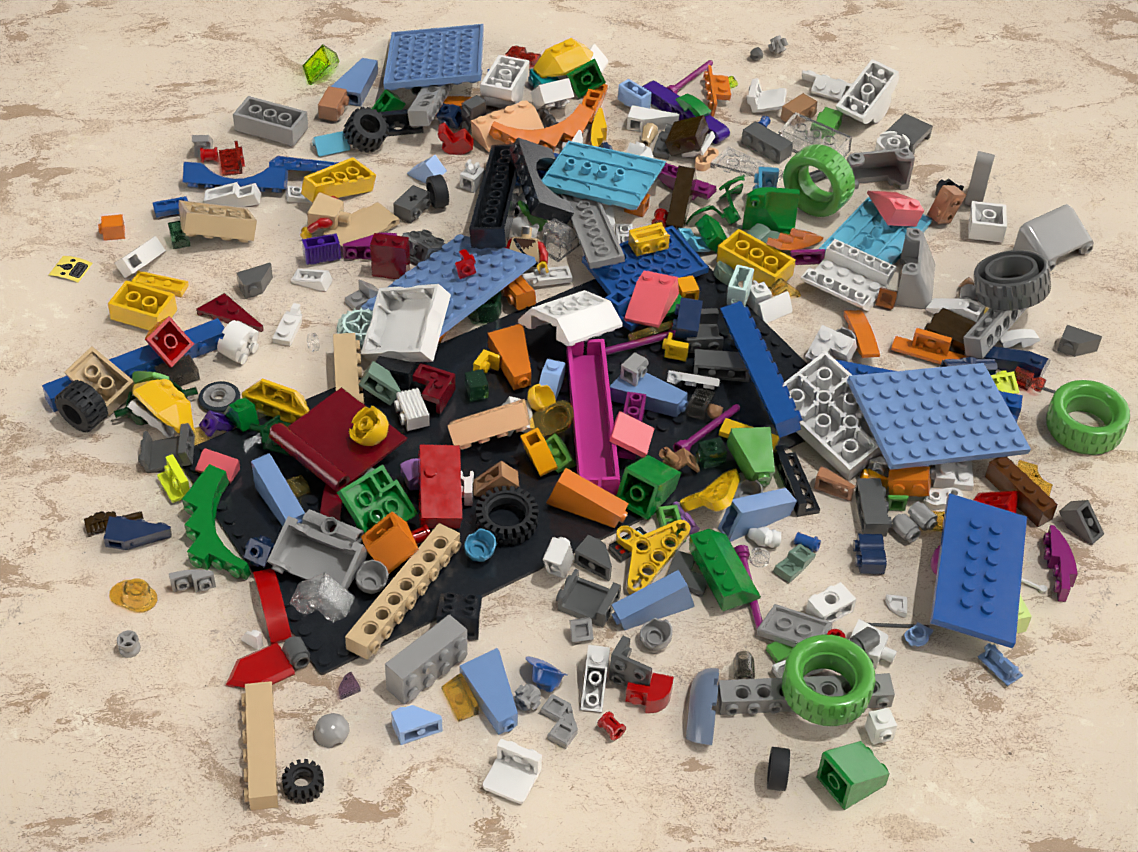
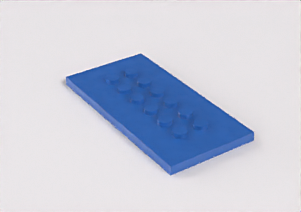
[930,493,1027,649]

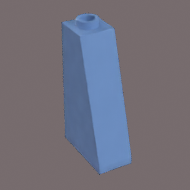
[331,58,378,106]
[610,373,688,417]
[251,453,305,526]
[718,488,797,542]
[611,570,695,631]
[459,648,518,735]

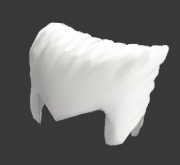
[509,214,540,238]

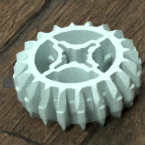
[336,307,373,351]

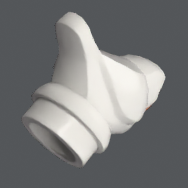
[748,527,781,548]

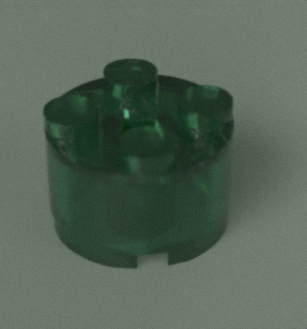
[467,291,502,324]

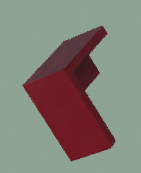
[413,363,456,414]

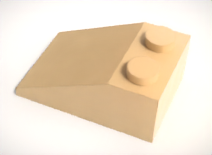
[64,346,135,416]

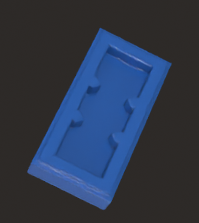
[152,196,188,218]

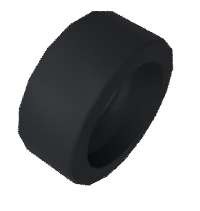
[426,174,449,208]
[767,747,790,791]

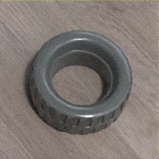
[974,250,1051,311]

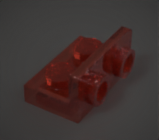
[219,141,245,176]

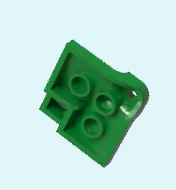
[742,187,800,234]
[337,465,418,534]

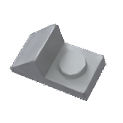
[192,135,213,157]
[345,279,379,310]

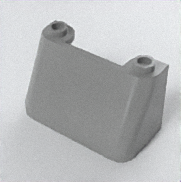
[846,148,915,190]
[1013,204,1094,271]
[895,227,935,309]
[267,516,369,596]

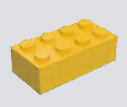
[716,229,796,293]

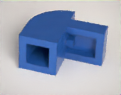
[605,289,641,331]

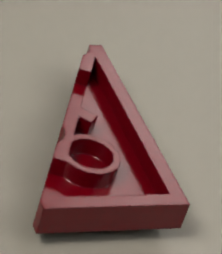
[196,293,264,332]

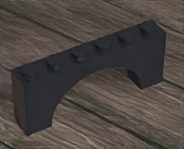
[510,137,574,226]

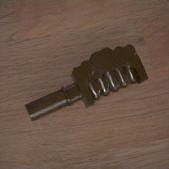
[84,511,144,537]

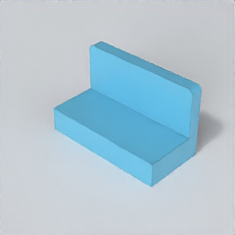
[312,131,350,157]

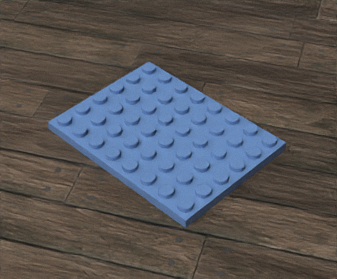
[383,24,484,90]
[361,234,536,336]
[847,363,1031,470]

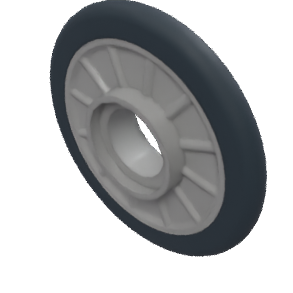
[198,381,241,413]

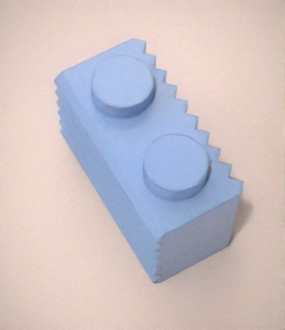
[617,79,651,109]

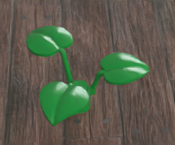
[686,174,745,225]

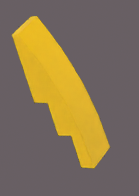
[591,108,607,147]

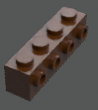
[985,456,1058,527]

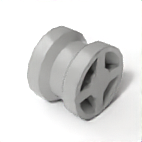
[117,630,141,658]

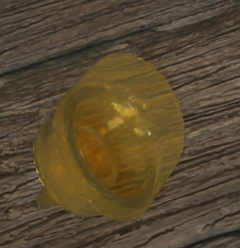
[530,401,574,436]
[109,578,157,613]

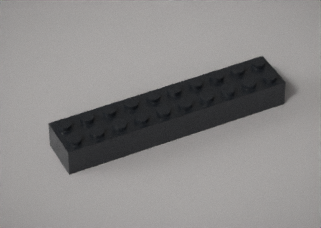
[469,144,521,249]

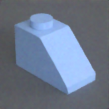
[407,155,447,184]
[539,359,565,398]
[391,705,443,745]

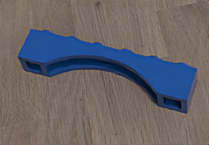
[183,162,288,193]

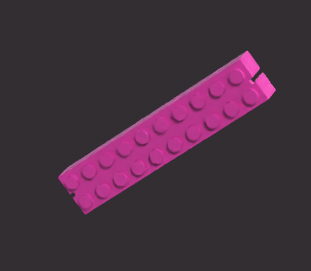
[566,339,620,495]

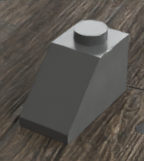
[236,262,273,299]
[1057,325,1102,357]
[1059,500,1104,544]
[574,535,612,581]

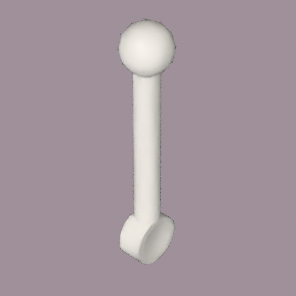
[1021,578,1048,594]

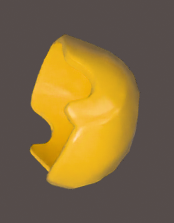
[527,384,556,413]

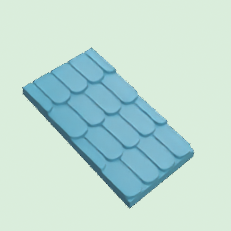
[542,141,666,210]
[819,197,932,265]

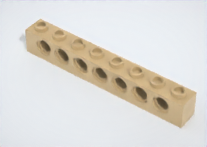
[345,523,461,660]

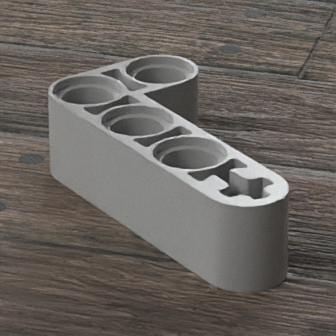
[965,151,995,206]

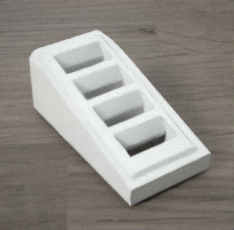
[291,269,332,291]

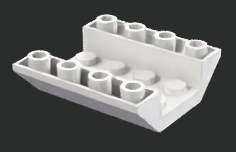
[800,239,896,312]
[518,290,622,346]

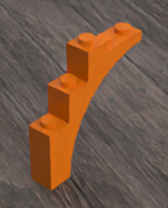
[489,104,594,153]

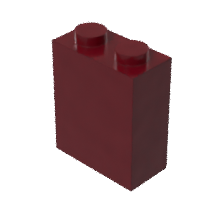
[370,233,410,280]

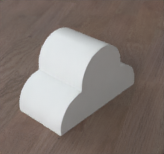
[480,55,529,108]
[836,59,899,124]

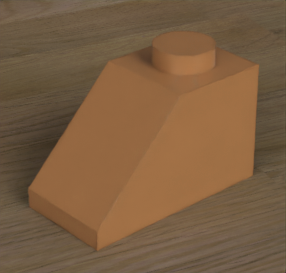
[473,461,519,497]

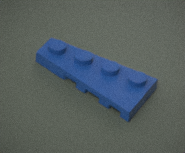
[269,156,339,173]

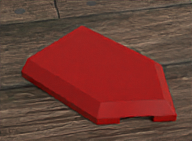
[226,642,295,688]

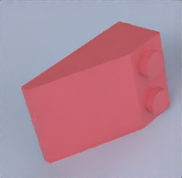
[867,190,925,227]
[624,271,679,328]

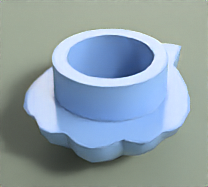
[904,622,933,647]

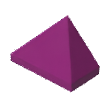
[790,249,826,265]

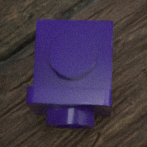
[199,410,234,437]

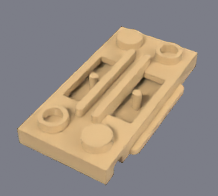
[323,202,400,252]

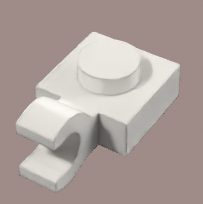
[461,471,474,506]

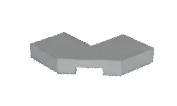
[540,694,578,749]

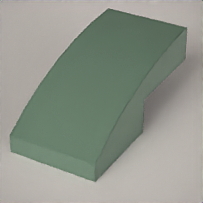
[773,544,816,583]

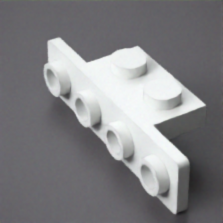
[802,70,853,101]

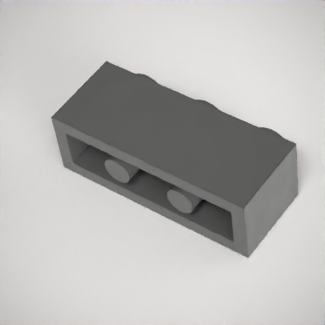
[741,121,793,164]
[693,349,750,382]
[855,478,892,537]

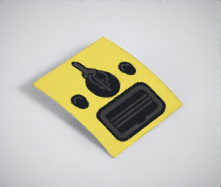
[49,256,93,283]

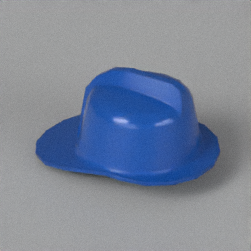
[525,656,568,692]

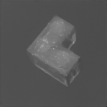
[542,218,580,262]
[289,572,355,622]

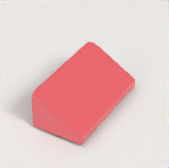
[195,449,240,483]

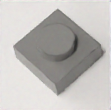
[569,617,594,642]

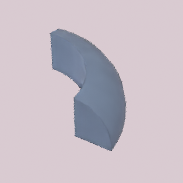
[686,668,719,745]

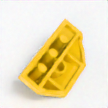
[533,38,593,78]
[241,378,309,424]
[132,379,194,434]

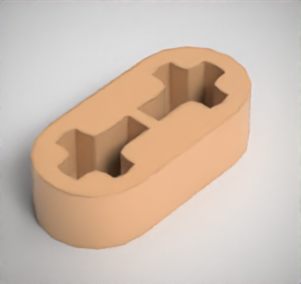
[695,147,719,171]

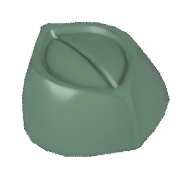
[714,261,734,285]

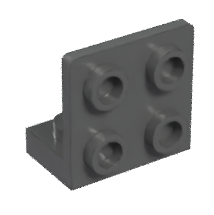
[402,229,446,265]
[609,635,652,687]

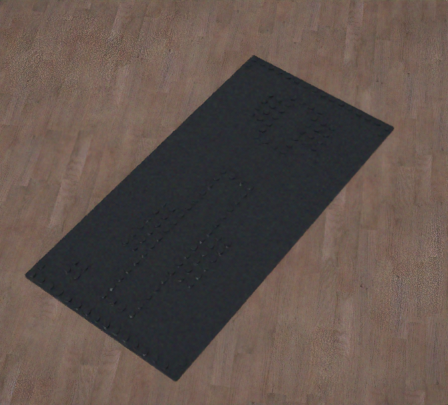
[182,264,807,675]

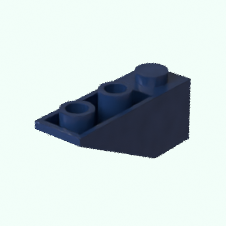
[104,516,172,550]

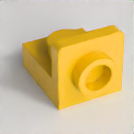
[662,332,689,361]
[473,350,500,379]

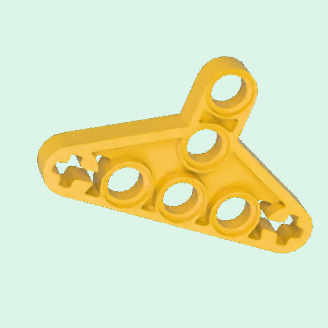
[679,469,741,512]
[616,520,690,595]

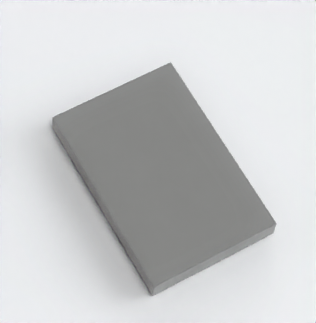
[757,604,832,647]

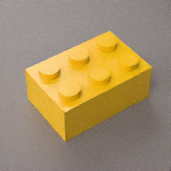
[108,280,177,331]

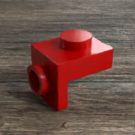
[455,249,476,279]

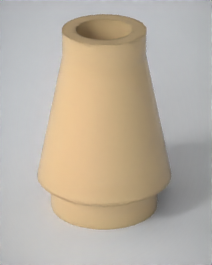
[641,123,658,147]

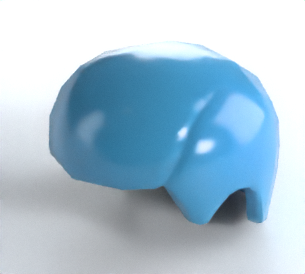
[464,529,496,562]

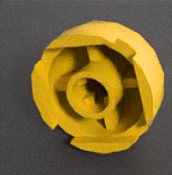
[349,406,389,446]

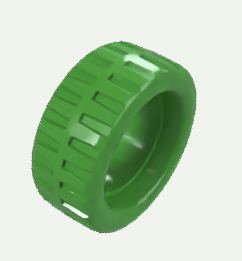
[783,144,855,217]
[1046,380,1130,455]
[782,635,875,726]

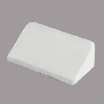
[757,291,792,323]

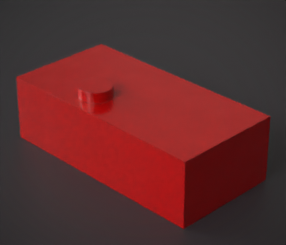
[418,445,462,528]

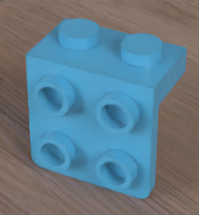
[752,167,779,202]

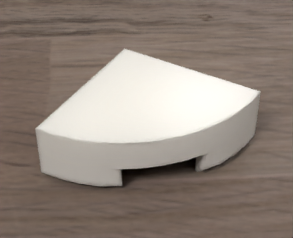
[885,594,907,618]
[241,630,263,650]

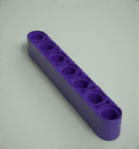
[642,80,730,144]

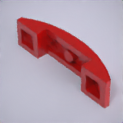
[253,568,292,644]

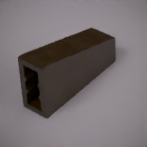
[666,165,697,230]

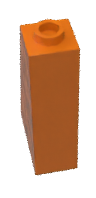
[488,324,531,390]
[546,468,629,528]

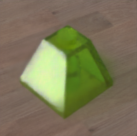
[302,44,340,85]

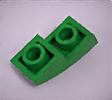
[676,93,711,117]

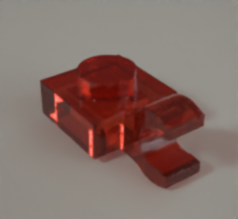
[1014,366,1046,393]

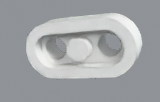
[924,488,963,510]

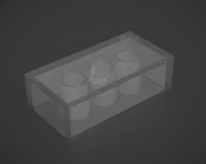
[778,112,852,158]

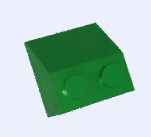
[566,58,606,98]

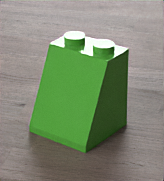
[727,427,775,487]

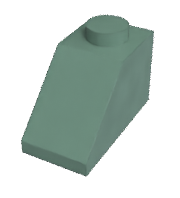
[359,361,401,405]

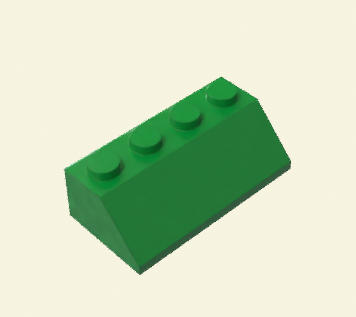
[689,529,761,612]

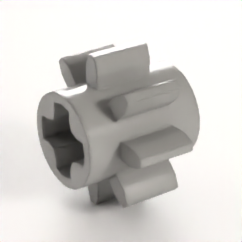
[768,35,788,54]
[515,684,541,711]

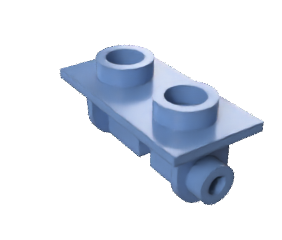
[978,643,1023,686]

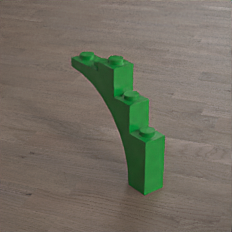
[182,464,251,580]

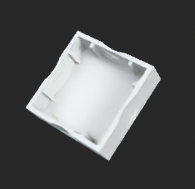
[361,284,451,362]

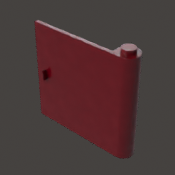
[269,387,407,492]

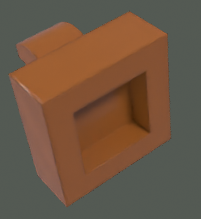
[876,287,898,309]

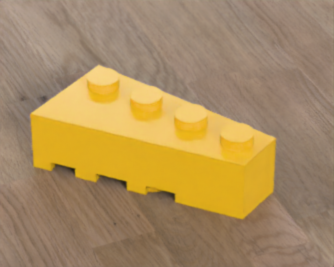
[301,157,376,203]

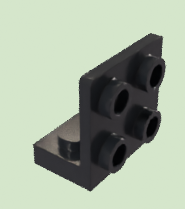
[436,592,482,640]

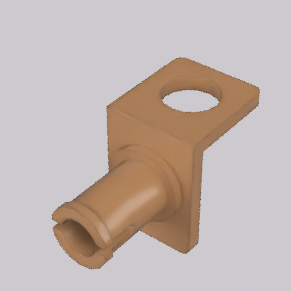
[659,447,700,473]

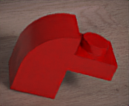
[438,122,474,155]
[625,673,674,713]

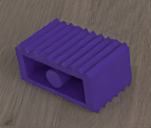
[302,233,341,265]

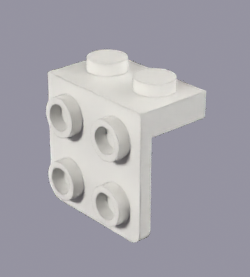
[747,78,787,113]
[483,739,542,804]

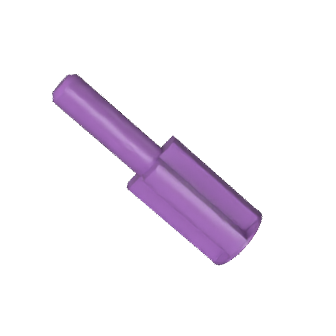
[673,501,700,535]

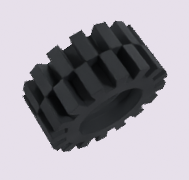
[282,759,324,804]

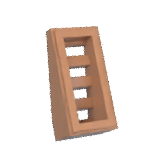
[814,466,855,501]

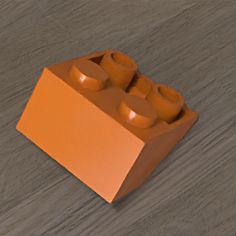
[361,512,419,574]

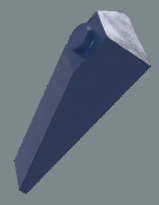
[969,346,1051,385]

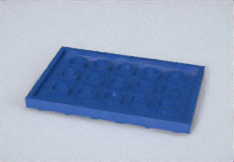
[582,226,709,297]

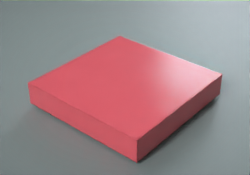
[609,412,654,458]

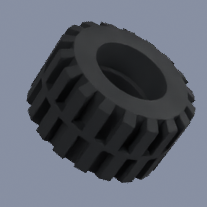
[343,107,389,153]
[55,380,108,432]

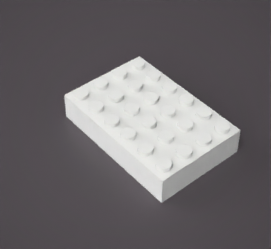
[783,351,882,481]

